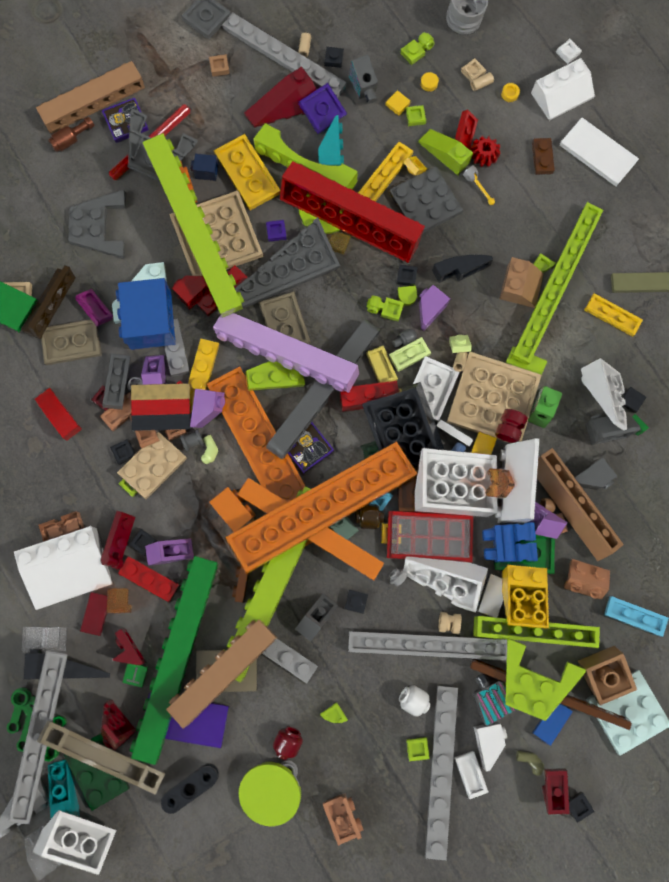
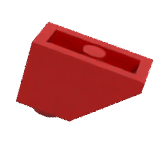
[172,276,209,309]

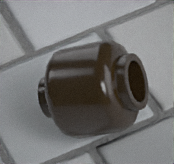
[355,504,384,529]

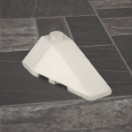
[581,358,627,431]
[404,556,488,613]

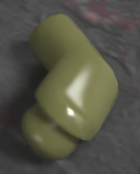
[516,751,545,776]

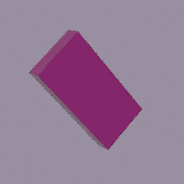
[75,289,113,326]

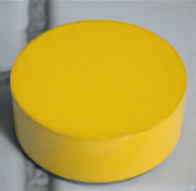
[421,72,439,92]
[501,83,520,102]

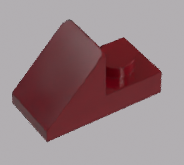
[112,629,147,665]
[542,768,569,815]

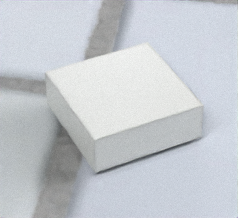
[556,39,582,64]

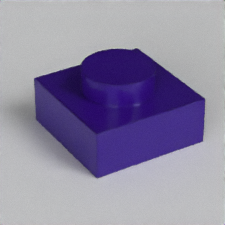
[266,220,287,242]

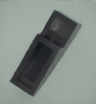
[432,255,493,283]

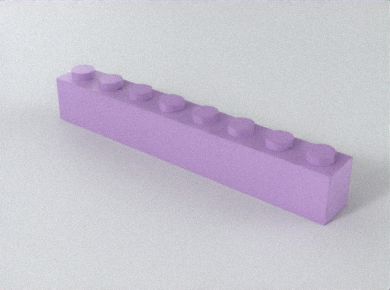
[213,313,359,393]

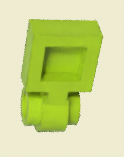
[401,32,435,65]
[366,296,404,322]

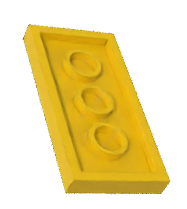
[214,134,281,211]

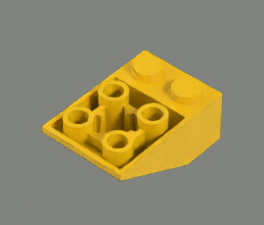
[502,565,549,629]

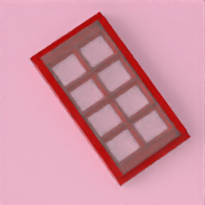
[386,511,473,563]

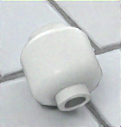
[399,685,430,716]

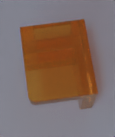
[485,468,515,498]
[107,588,132,613]

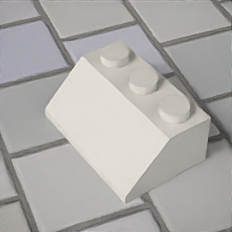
[531,58,595,121]
[33,811,116,875]

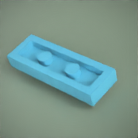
[604,596,669,637]

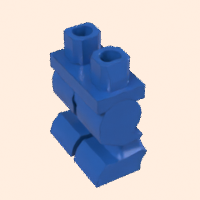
[482,522,538,563]

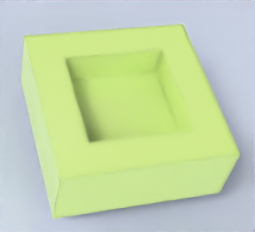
[449,335,472,353]

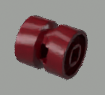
[495,409,528,443]

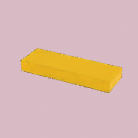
[584,293,643,337]

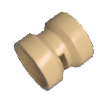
[438,612,461,634]

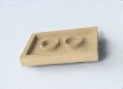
[117,432,187,500]

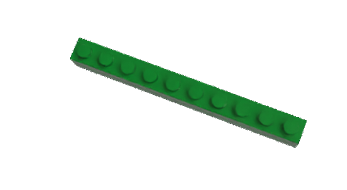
[130,556,219,765]

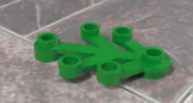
[7,687,67,762]

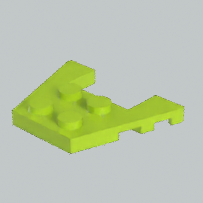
[505,638,586,721]

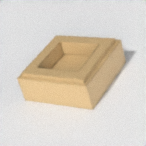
[461,58,486,82]

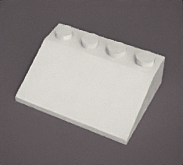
[495,438,539,525]
[415,448,498,517]
[14,526,113,610]

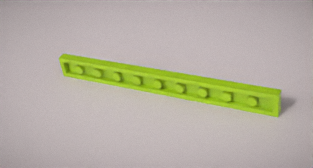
[511,202,603,365]

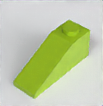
[418,129,473,175]

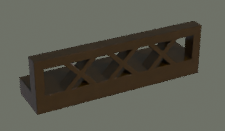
[21,265,76,339]

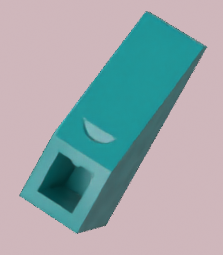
[318,115,344,166]
[48,759,80,819]

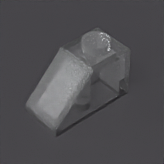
[24,825,62,881]

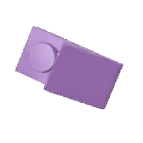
[529,502,567,539]

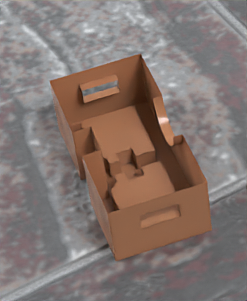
[39,511,85,542]

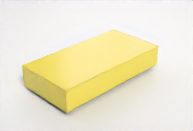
[366,346,398,383]

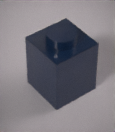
[190,154,219,181]

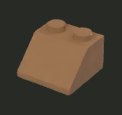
[500,257,544,308]
[578,646,637,705]

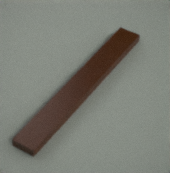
[470,659,632,730]

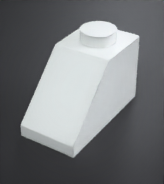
[474,722,507,771]

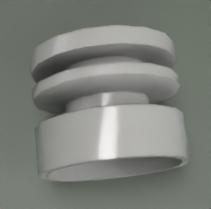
[446,0,488,35]

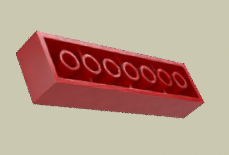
[280,161,425,263]

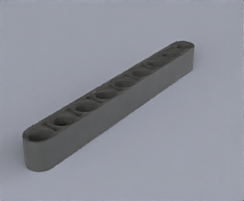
[266,319,381,459]

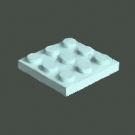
[586,670,669,756]

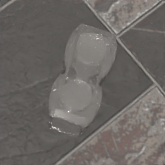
[21,627,67,653]

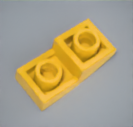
[470,432,497,455]

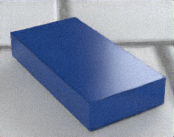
[532,703,572,746]

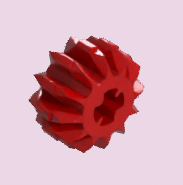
[470,135,501,168]

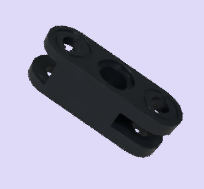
[161,764,219,814]

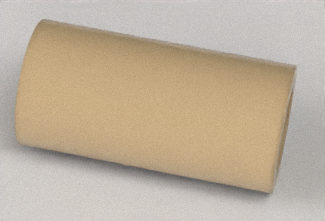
[298,33,311,57]
[470,72,494,91]
[453,352,468,372]

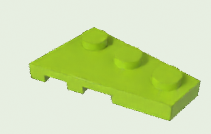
[246,361,305,391]

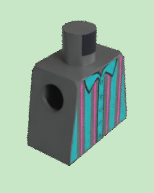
[348,54,378,104]
[472,673,517,727]

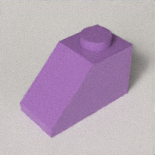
[419,285,450,331]
[141,355,166,385]
[190,389,225,428]
[145,539,194,566]

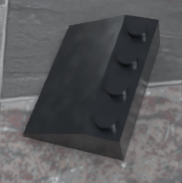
[362,382,445,468]

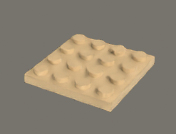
[169,191,263,276]
[446,352,541,444]

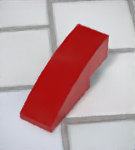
[35,388,82,441]

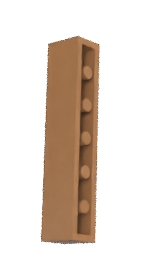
[36,61,145,134]
[537,448,624,561]
[166,620,278,729]

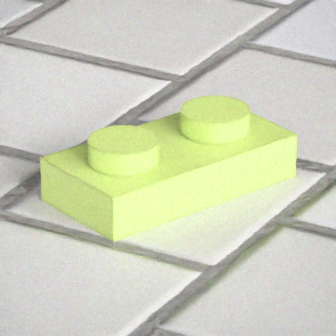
[389,337,431,372]

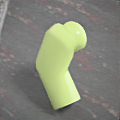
[201,435,218,464]

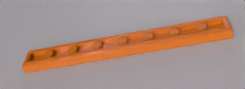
[237,478,384,581]

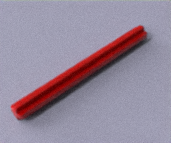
[109,104,191,180]

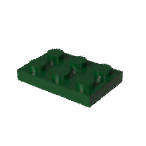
[64,733,130,811]

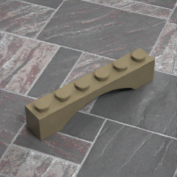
[37,721,165,795]

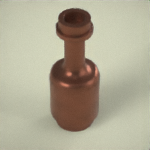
[48,116,95,152]

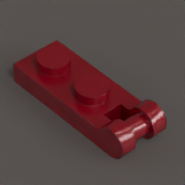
[101,511,136,570]

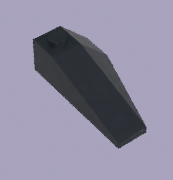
[23,649,110,679]

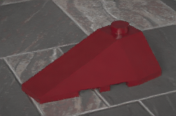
[244,66,316,128]
[101,700,137,750]

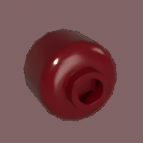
[273,726,303,760]

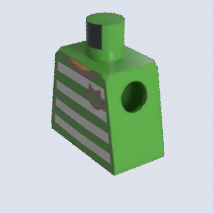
[528,386,562,428]

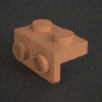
[564,559,610,600]
[322,793,364,845]

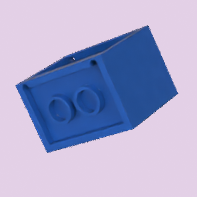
[116,278,176,350]

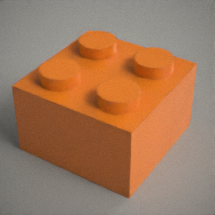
[209,487,256,532]

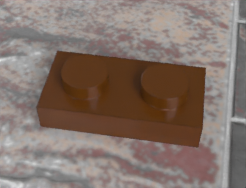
[532,138,555,175]
[232,566,250,603]

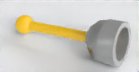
[462,165,495,205]

